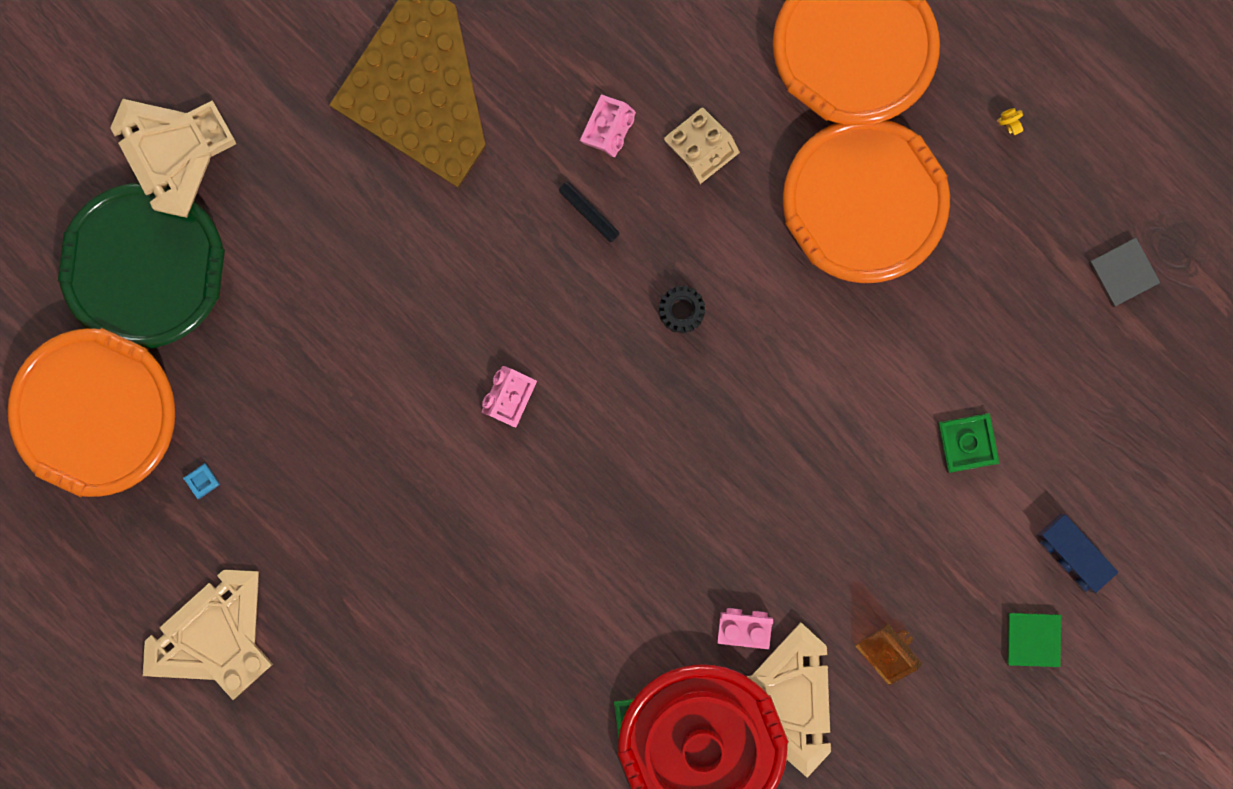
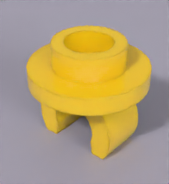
[998,108,1023,135]

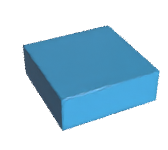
[183,463,221,499]

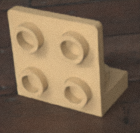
[664,108,740,184]

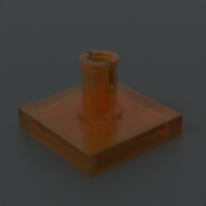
[855,624,923,685]

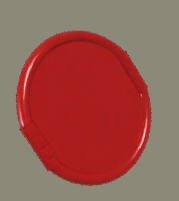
[617,664,789,789]

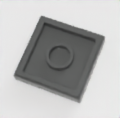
[1089,238,1160,307]

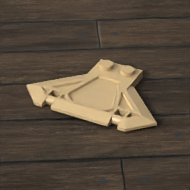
[111,99,236,218]
[143,570,273,700]
[747,622,831,778]

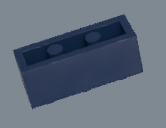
[1037,514,1119,593]

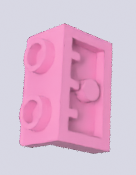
[580,95,636,157]
[482,366,537,428]
[717,608,773,649]

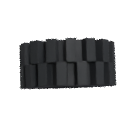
[659,286,705,334]

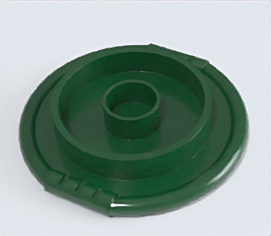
[58,183,225,349]

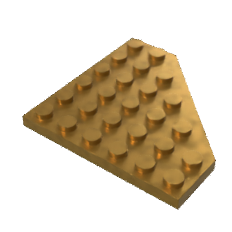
[329,0,486,189]

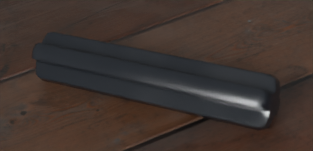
[559,181,619,242]

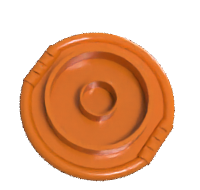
[773,0,940,125]
[783,120,950,283]
[8,328,175,497]

